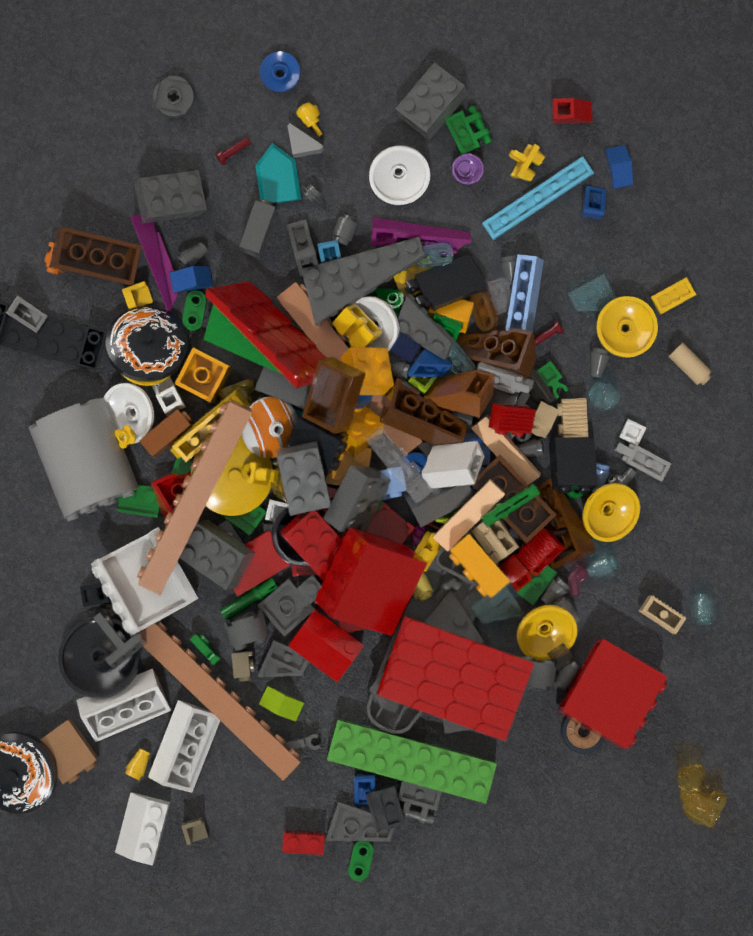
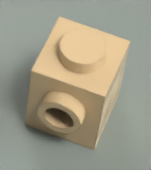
[532,401,560,438]

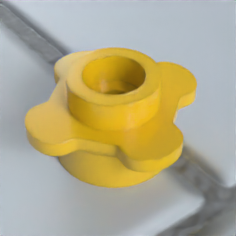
[115,425,136,449]

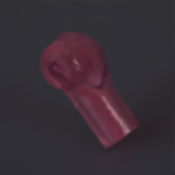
[568,567,589,595]

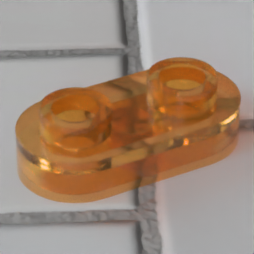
[470,292,498,332]

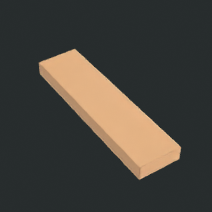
[471,414,541,485]
[433,479,505,551]

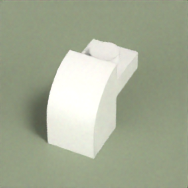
[151,377,186,417]

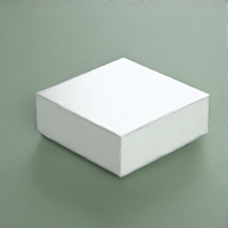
[619,419,646,445]

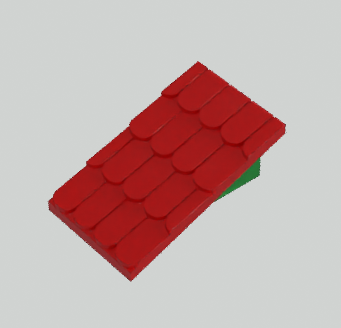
[204,281,327,388]
[376,616,534,741]

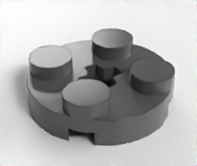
[153,76,194,118]

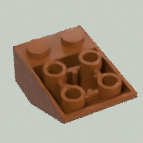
[424,370,495,417]

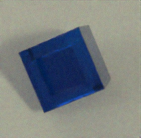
[389,334,421,364]

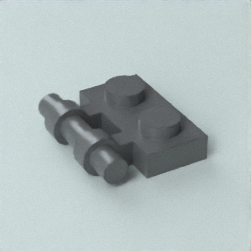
[398,781,442,824]

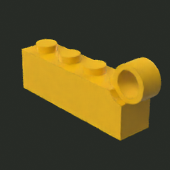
[169,390,249,462]

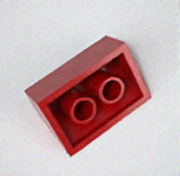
[288,610,364,682]

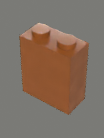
[139,409,193,458]

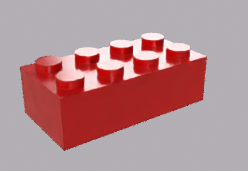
[280,510,343,581]

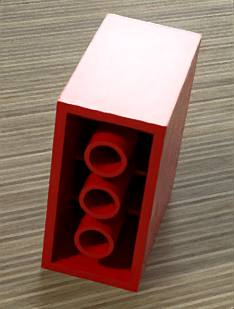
[315,527,428,636]
[557,639,667,749]

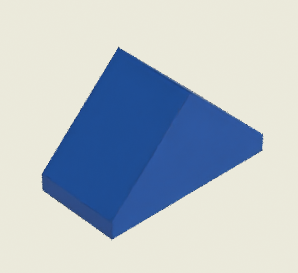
[605,145,633,189]
[581,186,606,220]
[169,266,213,293]
[408,348,452,378]
[354,773,375,806]

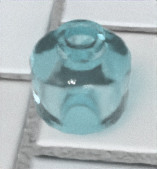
[589,382,620,410]
[587,552,619,581]
[690,594,717,625]

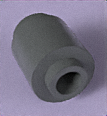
[332,214,358,246]

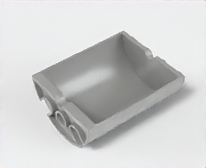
[29,398,139,522]

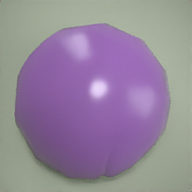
[452,154,484,184]

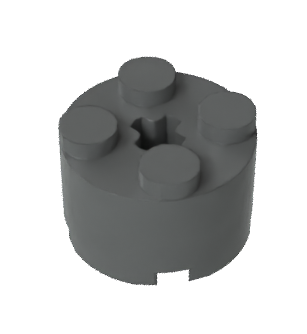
[223,610,270,650]
[521,656,557,693]

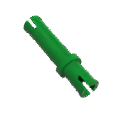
[481,484,540,528]
[220,577,278,620]

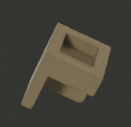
[181,817,209,845]

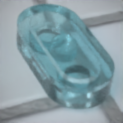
[416,243,454,268]

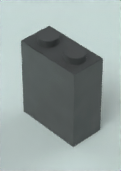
[239,199,277,259]

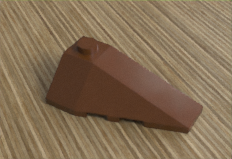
[537,478,596,569]

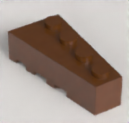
[380,377,467,446]

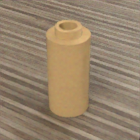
[668,343,712,385]

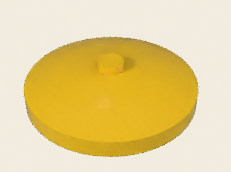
[191,435,273,516]

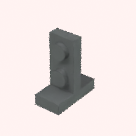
[287,220,318,277]
[94,613,146,669]

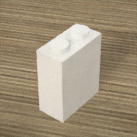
[422,441,485,489]

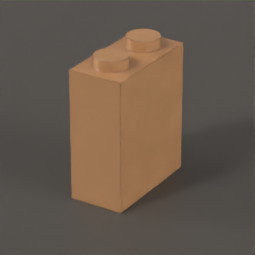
[40,718,99,784]

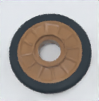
[561,717,604,754]

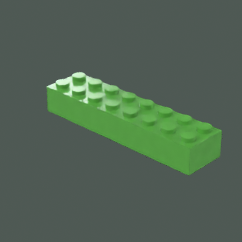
[327,718,497,804]

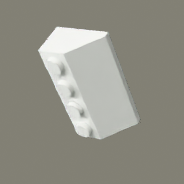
[77,669,171,742]
[148,700,220,793]

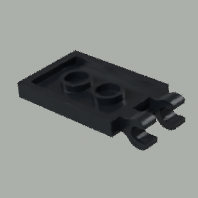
[404,254,488,311]

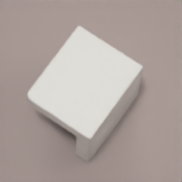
[265,500,288,522]

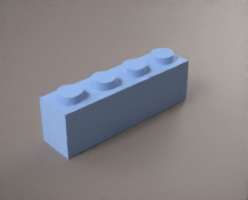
[506,254,544,332]

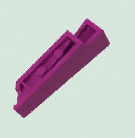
[131,214,180,312]
[371,218,471,257]

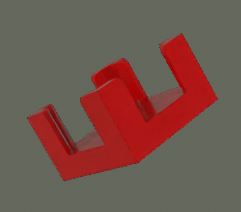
[365,502,415,544]

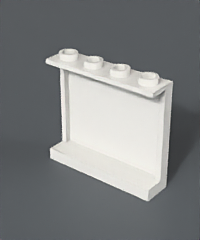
[91,527,198,636]

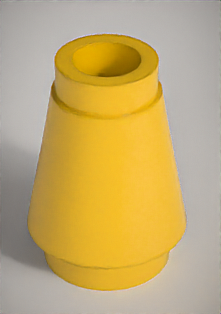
[125,748,150,781]

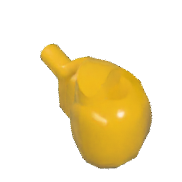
[296,102,322,137]

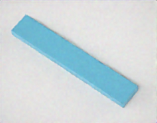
[482,156,594,240]

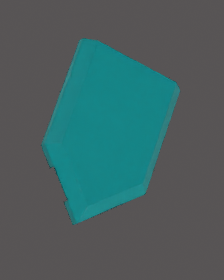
[255,143,301,204]

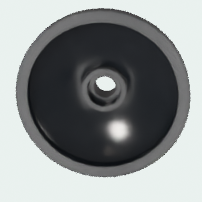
[271,508,328,566]

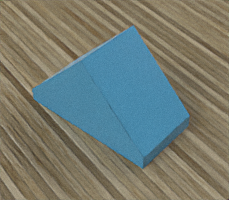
[317,240,341,264]

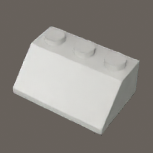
[115,792,170,866]

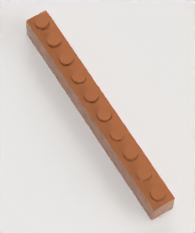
[277,282,423,457]
[136,398,252,595]
[139,621,302,781]

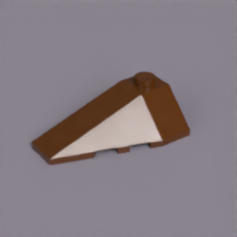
[451,328,536,378]

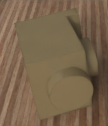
[232,651,254,681]

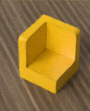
[122,281,153,309]

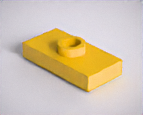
[650,277,696,315]

